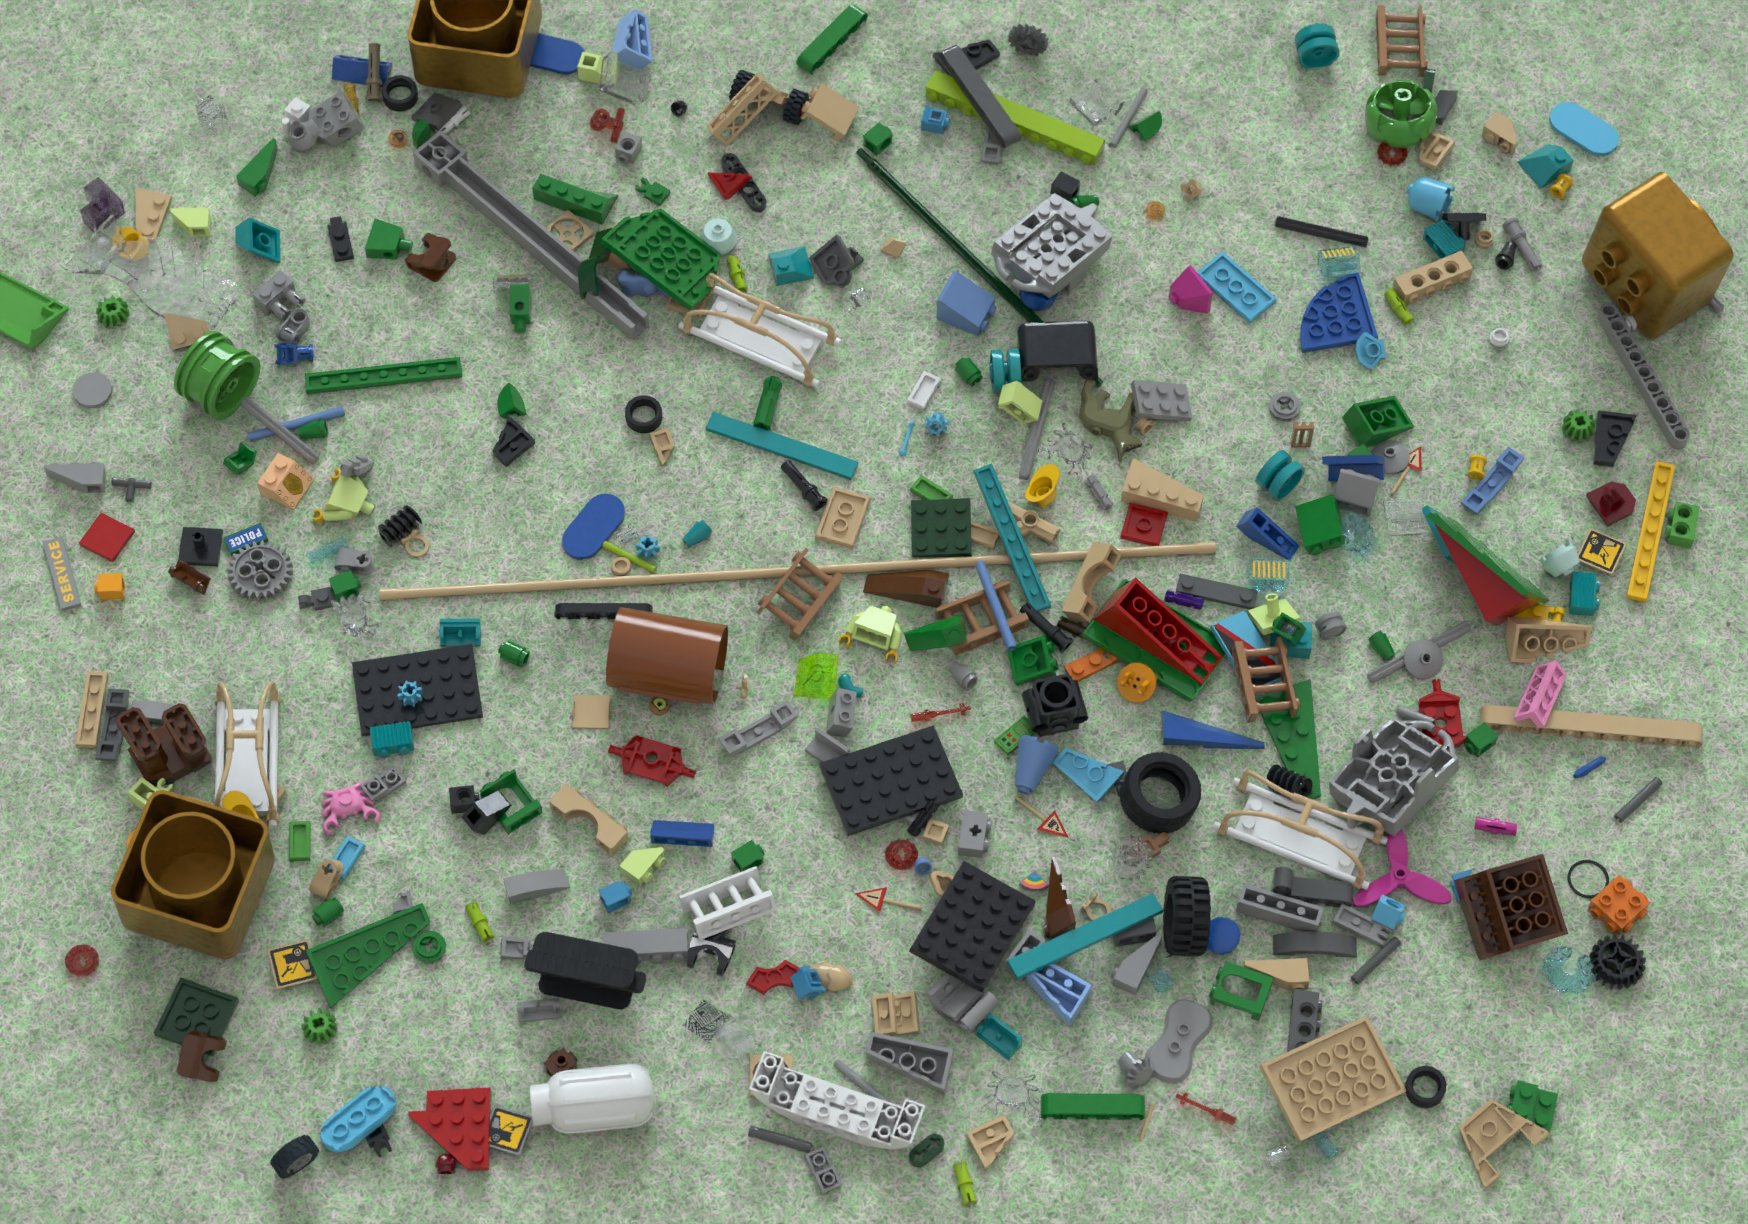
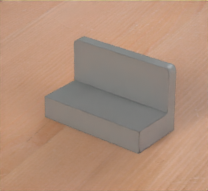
[805,728,850,762]

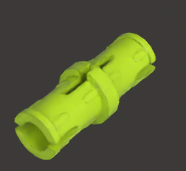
[727,255,748,292]
[1384,288,1414,326]
[465,901,495,943]
[953,1161,977,1206]

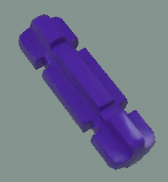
[1164,590,1204,610]

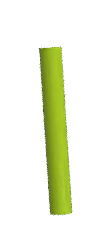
[602,541,657,573]

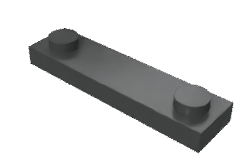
[1176,574,1258,609]

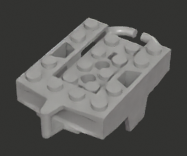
[991,193,1113,298]
[1329,717,1459,836]

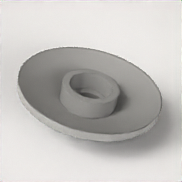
[1371,440,1410,474]
[1403,639,1443,679]

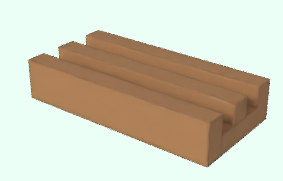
[1290,422,1314,448]

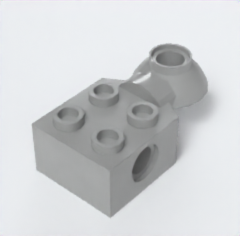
[289,91,365,151]

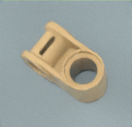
[309,859,344,900]

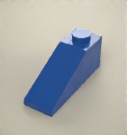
[1236,507,1300,561]

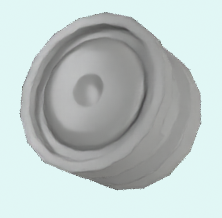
[1315,612,1347,640]

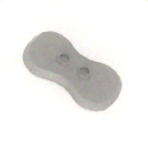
[1144,999,1213,1084]

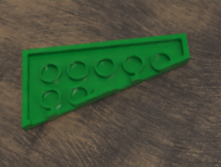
[1255,679,1321,800]
[306,903,431,1009]

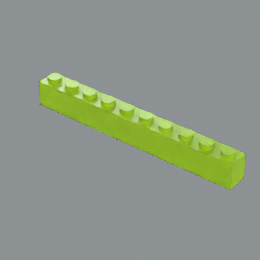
[925,70,1105,165]

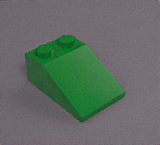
[1342,396,1415,447]

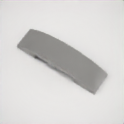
[718,700,798,755]

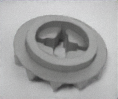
[1269,392,1301,420]

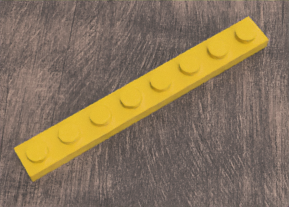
[1626,461,1675,603]

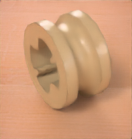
[1135,418,1155,435]

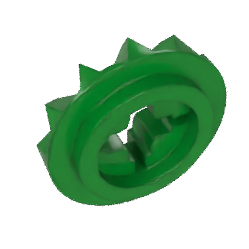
[412,931,446,963]

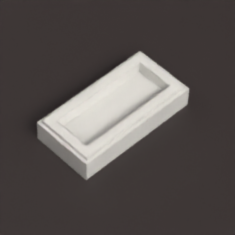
[906,371,941,411]

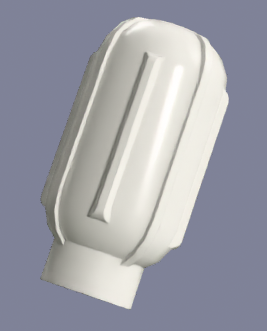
[530,1064,655,1134]

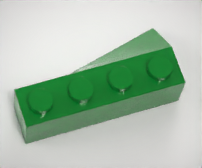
[532,173,618,225]

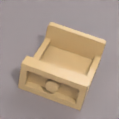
[800,83,859,142]

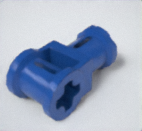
[274,343,314,365]

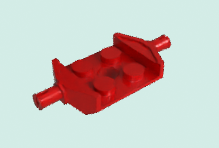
[1418,679,1465,748]
[608,735,697,787]

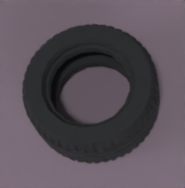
[1120,752,1202,834]

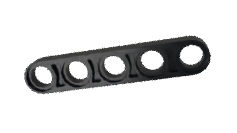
[554,603,653,619]

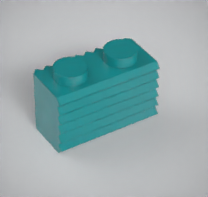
[1423,219,1466,259]
[1569,571,1600,616]
[370,721,415,758]

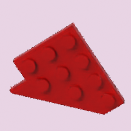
[408,1087,492,1171]

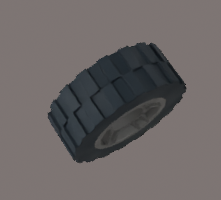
[270,1135,319,1179]

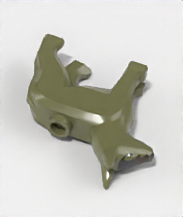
[1079,379,1142,462]

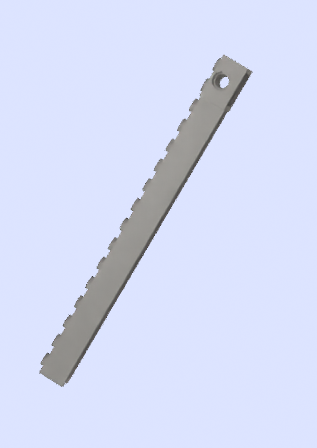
[413,130,649,341]

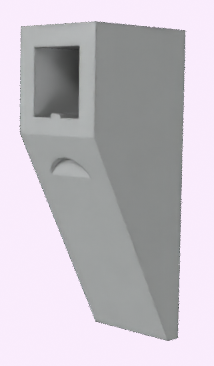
[44,462,106,493]

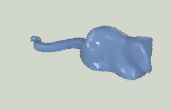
[616,270,670,297]

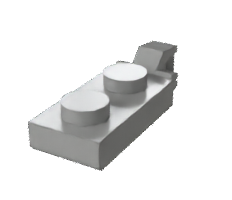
[340,455,374,477]

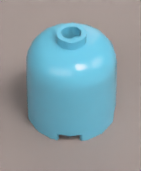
[1406,177,1455,221]

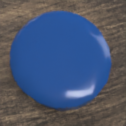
[1207,917,1240,955]

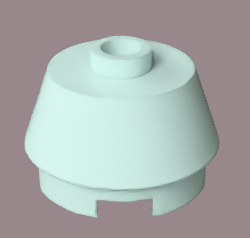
[699,218,737,256]
[1539,540,1580,578]

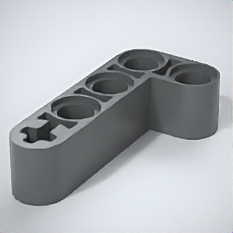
[1271,867,1353,907]

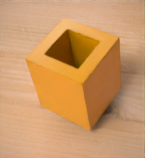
[94,573,125,600]

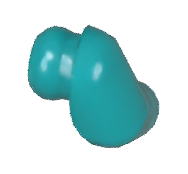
[838,673,864,698]

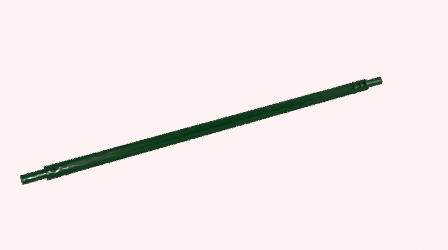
[856,148,1103,387]

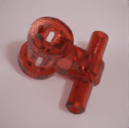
[589,108,625,143]

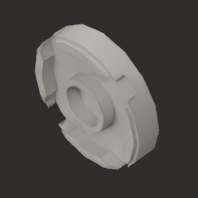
[73,372,112,408]

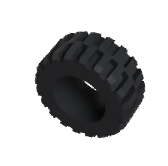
[1163,876,1211,957]

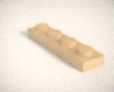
[75,671,108,748]

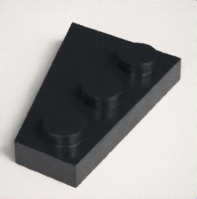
[933,40,1000,76]
[1594,410,1637,467]

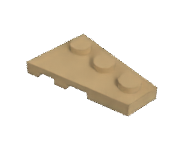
[135,188,172,245]

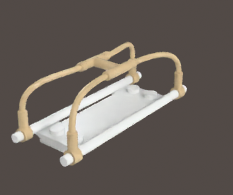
[678,273,842,388]
[215,681,280,829]
[1213,770,1388,890]

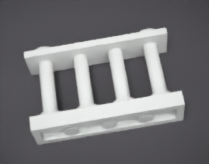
[679,866,777,940]

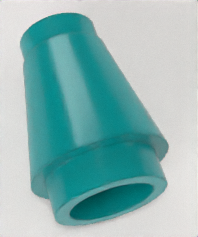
[682,520,712,548]

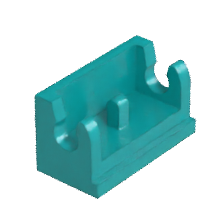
[439,618,481,647]
[976,1013,1023,1061]

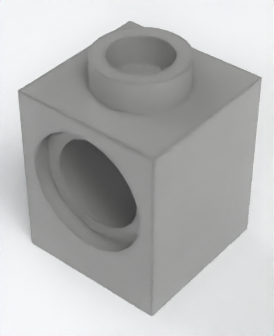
[615,131,642,164]

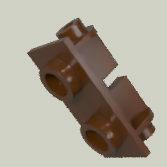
[168,559,211,595]

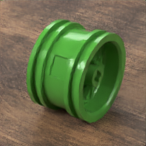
[174,331,261,420]

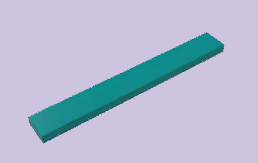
[706,412,858,480]
[973,464,1051,612]
[1007,893,1163,980]

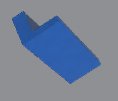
[332,55,392,87]
[1322,455,1385,482]
[650,820,714,847]

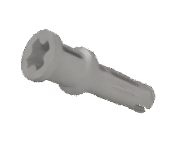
[1502,217,1542,272]

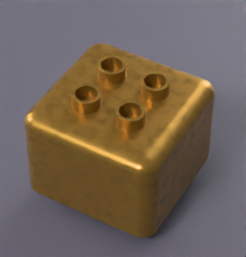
[408,0,542,98]
[1582,172,1734,339]
[111,790,275,959]

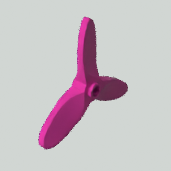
[1353,829,1452,908]

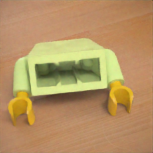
[312,469,374,524]
[839,606,902,664]

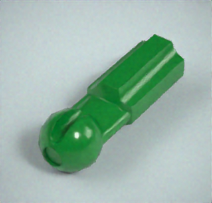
[753,376,782,430]

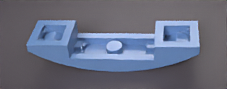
[1461,446,1524,515]

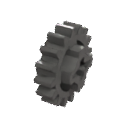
[1008,24,1049,56]

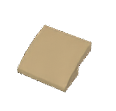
[872,992,920,1036]

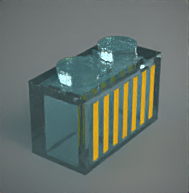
[1318,246,1360,277]
[1247,559,1289,592]

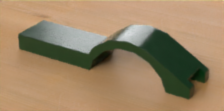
[578,228,612,300]

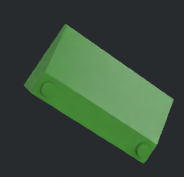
[0,272,69,349]

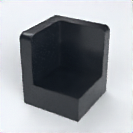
[1050,172,1080,201]

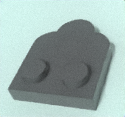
[809,235,854,287]

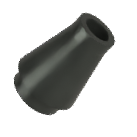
[1495,242,1516,270]

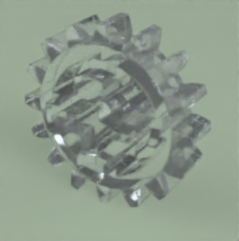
[1107,835,1152,881]

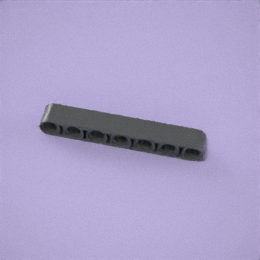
[939,44,1021,148]

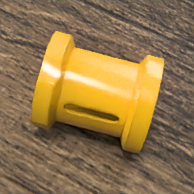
[1549,174,1574,199]
[1467,455,1487,480]

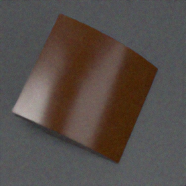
[1454,854,1568,960]

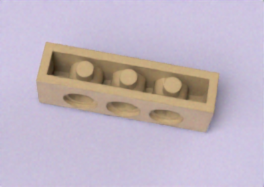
[1392,251,1473,304]

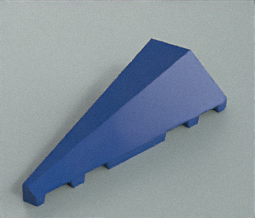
[1162,711,1265,749]

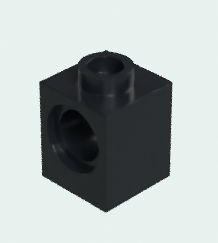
[449,785,480,814]

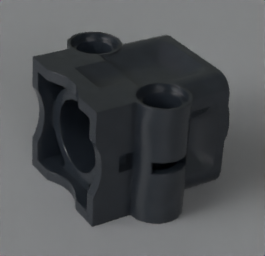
[1021,674,1089,737]

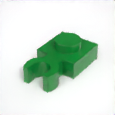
[635,178,671,206]

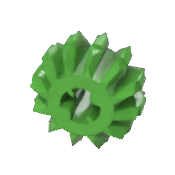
[96,295,130,329]
[1562,409,1596,443]
[301,1008,338,1045]

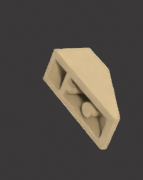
[1243,958,1310,992]

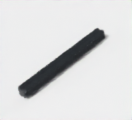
[1275,216,1369,247]

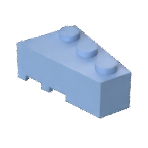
[610,9,652,71]
[1026,963,1092,1028]

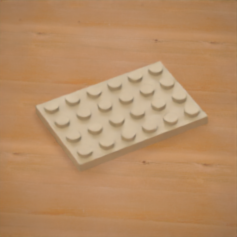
[1259,1016,1407,1143]

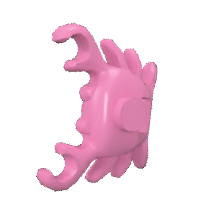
[321,781,381,836]

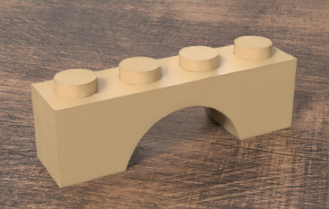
[1061,542,1122,623]
[549,784,628,856]

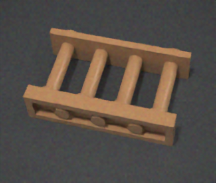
[1376,5,1428,77]
[756,548,844,640]
[935,580,1029,656]
[1231,636,1300,723]

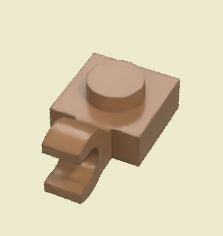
[1132,832,1170,864]

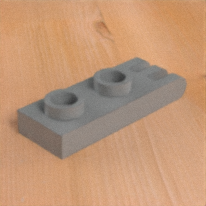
[1332,904,1393,947]

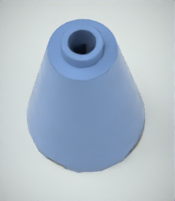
[1015,735,1058,795]

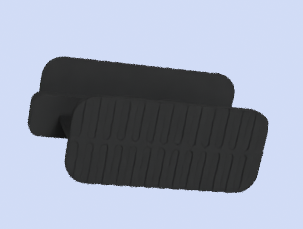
[524,932,646,1010]

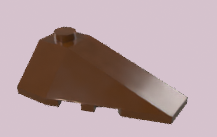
[863,570,950,608]
[1042,856,1076,941]

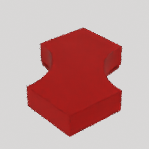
[746,960,800,995]

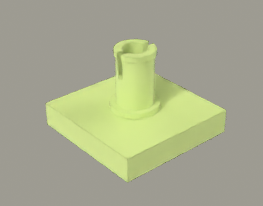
[1248,593,1301,635]

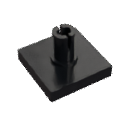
[1442,213,1486,240]
[178,527,223,567]

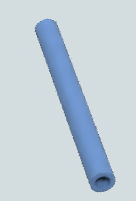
[248,406,345,442]
[975,561,1017,651]

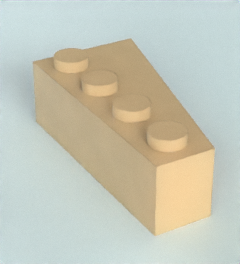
[1121,458,1204,522]

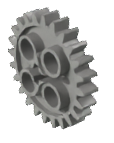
[227,540,293,602]

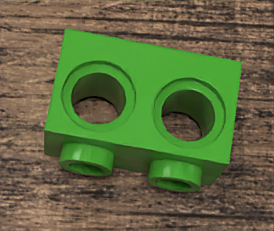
[1665,502,1700,549]

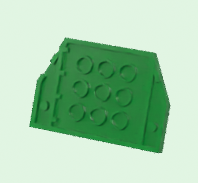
[600,209,721,311]

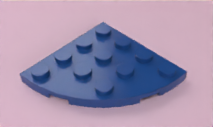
[1300,272,1378,353]

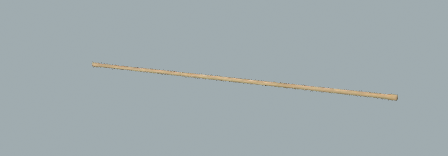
[380,542,1216,601]

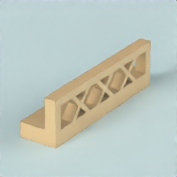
[707,72,778,146]

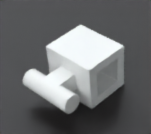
[282,97,311,136]

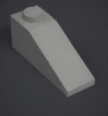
[1111,934,1163,995]

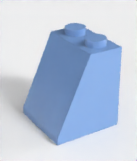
[937,270,997,336]

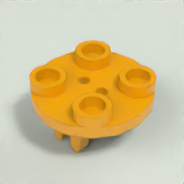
[1117,662,1157,703]

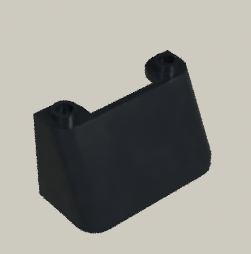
[1017,321,1098,382]

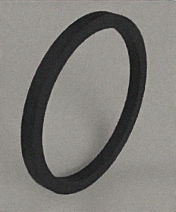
[1567,860,1609,898]

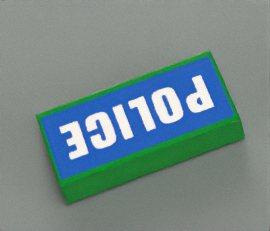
[223,523,268,556]

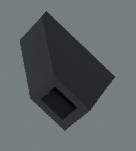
[461,791,512,835]

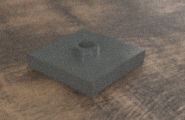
[411,92,463,131]

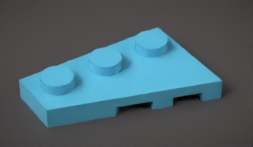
[1052,747,1125,803]

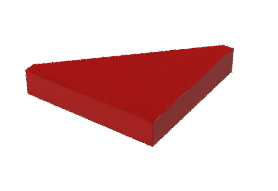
[708,172,752,200]

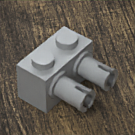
[252,270,305,321]

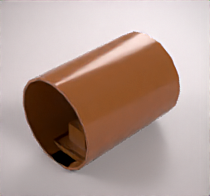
[606,607,728,705]

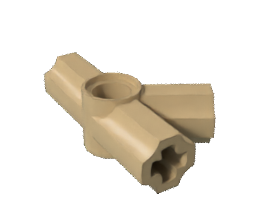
[1008,502,1060,544]

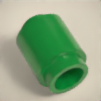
[955,357,983,386]
[498,640,530,666]
[312,898,344,927]

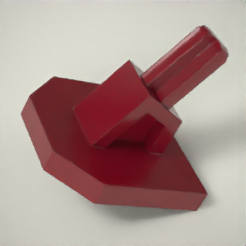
[1586,481,1636,527]

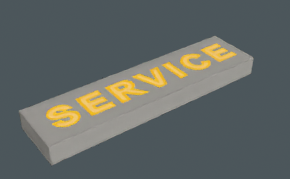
[43,537,81,611]

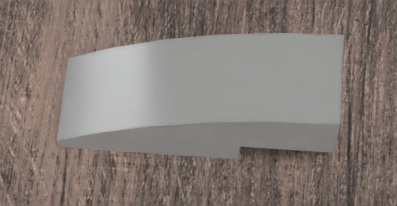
[503,869,570,903]

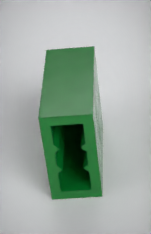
[1295,494,1347,555]

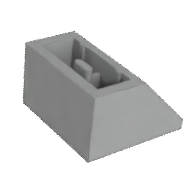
[1334,469,1379,517]

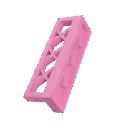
[1514,660,1566,728]

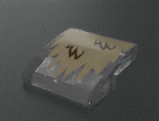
[493,274,534,289]

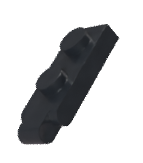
[327,216,354,263]

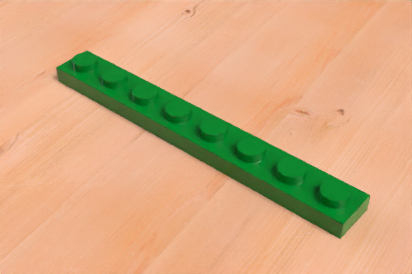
[305,357,462,394]

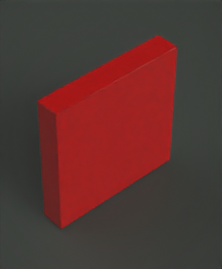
[1120,503,1168,546]
[79,513,135,562]

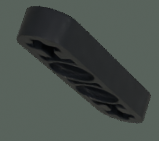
[721,153,766,212]

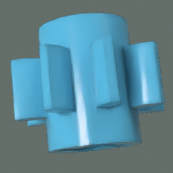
[924,411,949,437]
[635,535,660,561]
[398,681,423,707]

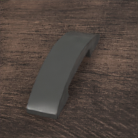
[95,689,129,761]
[1273,931,1357,958]

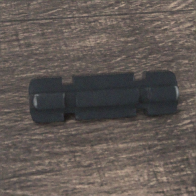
[907,801,939,837]

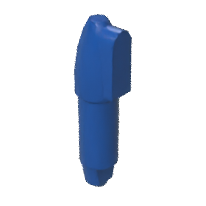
[1573,756,1606,779]

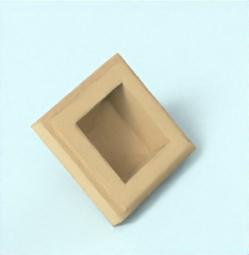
[881,236,906,258]

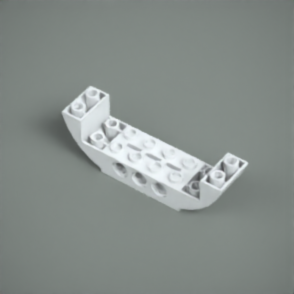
[749,1051,926,1149]

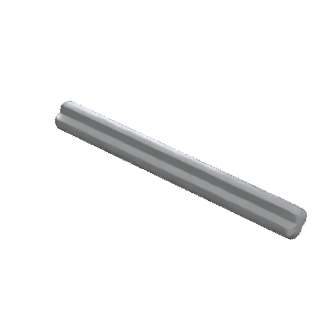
[241,397,319,464]

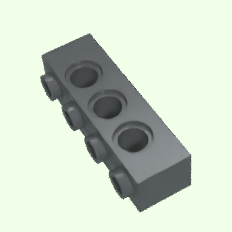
[1287,989,1323,1052]

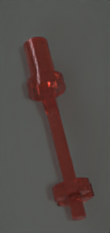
[910,703,971,722]
[1176,1093,1237,1126]

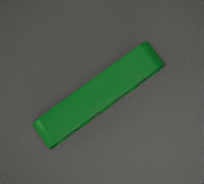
[796,4,868,74]
[1041,1093,1145,1120]

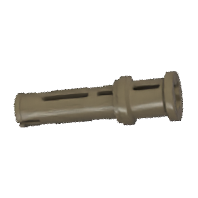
[365,43,382,101]

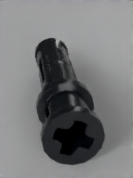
[781,460,828,511]
[1019,602,1074,653]

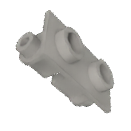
[517,998,561,1023]

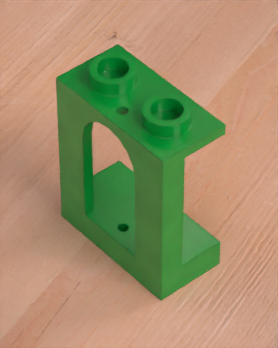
[480,769,542,834]
[1209,961,1273,1021]

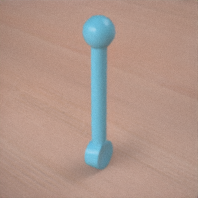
[899,420,914,456]

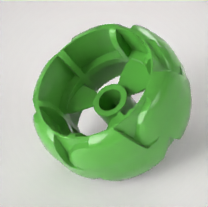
[1365,80,1437,148]

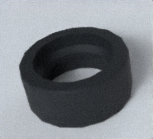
[382,75,418,112]
[625,395,662,433]
[1405,1065,1447,1109]

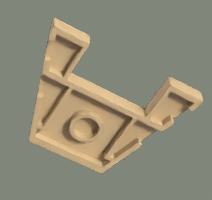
[1459,1099,1550,1189]

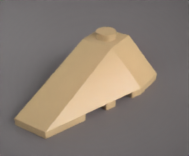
[1505,617,1592,663]

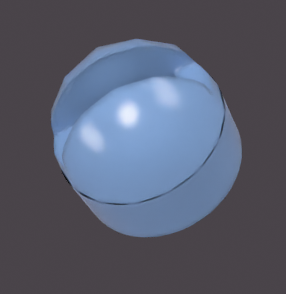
[914,857,932,875]

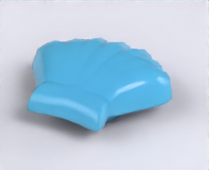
[1355,332,1387,369]

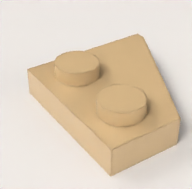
[1419,132,1455,171]
[164,313,210,350]
[966,1115,1014,1170]

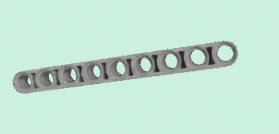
[1598,302,1690,450]

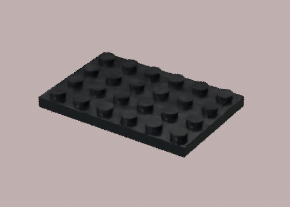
[352,644,483,736]
[819,725,963,836]
[909,861,1036,993]

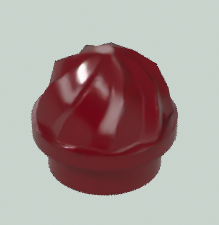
[435,1153,457,1174]

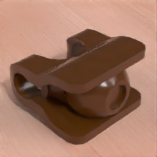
[404,233,456,282]
[177,1030,227,1082]

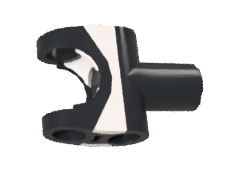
[687,929,736,976]

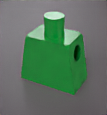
[365,219,413,259]
[510,284,532,333]

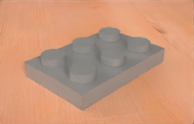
[1131,380,1192,421]

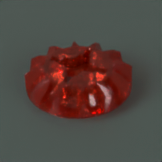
[1377,142,1408,167]
[885,838,918,870]
[65,944,99,977]

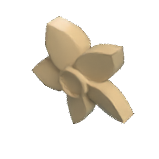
[736,675,749,698]

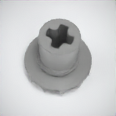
[1118,1051,1156,1089]

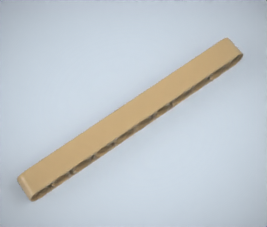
[1480,705,1702,748]

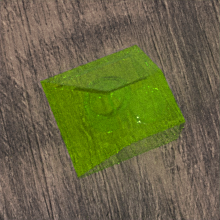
[794,652,839,700]

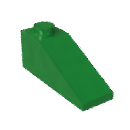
[236,138,278,197]
[904,614,967,651]

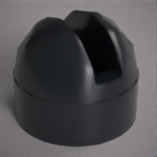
[671,100,687,117]

